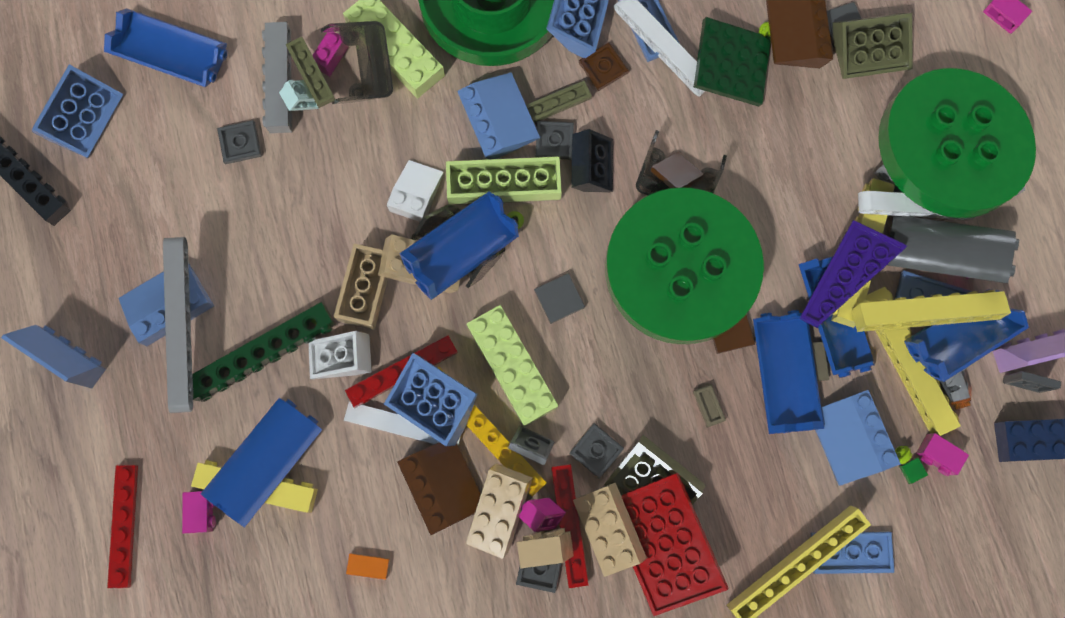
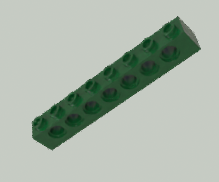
[192,302,336,402]

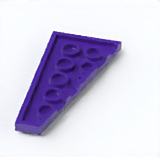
[800,220,907,328]

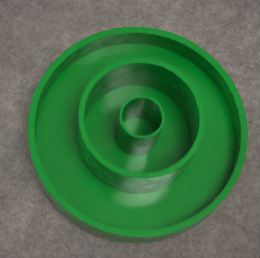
[418,0,554,66]
[878,68,1036,218]
[605,188,764,344]

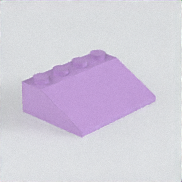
[993,329,1065,373]

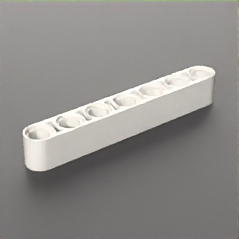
[614,0,705,96]
[858,191,976,220]

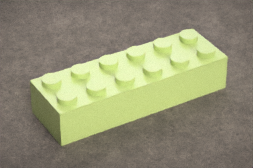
[343,0,445,99]
[446,157,561,205]
[466,305,558,427]

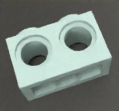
[279,80,318,111]

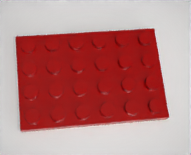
[621,472,729,616]

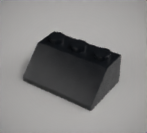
[571,129,613,193]

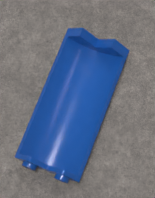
[104,8,228,87]
[400,191,519,300]
[798,257,875,378]
[904,289,1029,382]
[753,310,824,434]
[201,398,322,528]

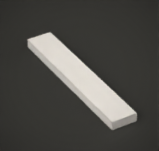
[344,402,462,446]

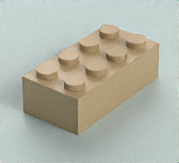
[378,234,460,293]
[334,244,388,330]
[466,464,533,559]
[573,482,647,577]
[517,528,574,568]

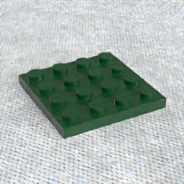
[693,17,771,107]

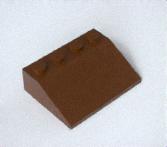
[766,0,833,69]
[397,442,481,535]

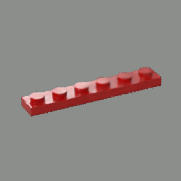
[345,335,458,408]
[551,464,589,588]
[107,465,138,588]

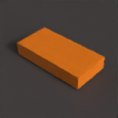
[346,553,390,580]

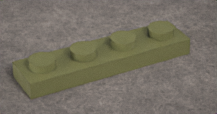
[285,37,335,108]
[526,81,592,123]

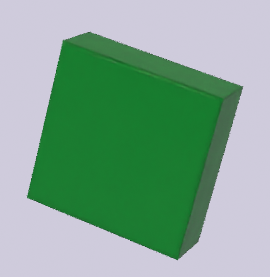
[899,458,928,484]

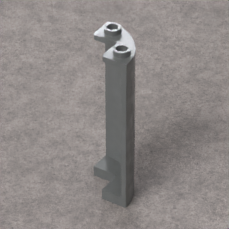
[888,216,1019,283]

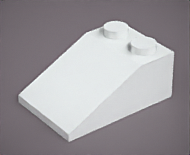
[387,160,444,223]
[309,331,372,379]

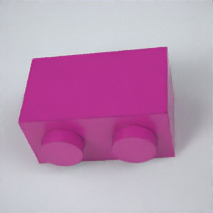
[983,0,1032,34]
[312,29,349,77]
[916,433,969,476]
[182,491,216,534]
[518,498,566,532]

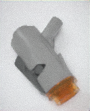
[939,364,972,410]

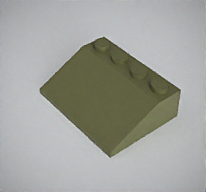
[833,13,913,79]
[604,435,706,505]

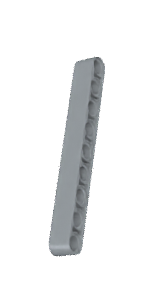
[163,237,193,413]

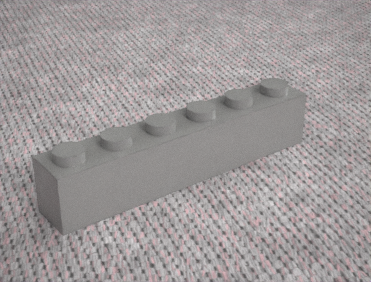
[262,22,292,134]

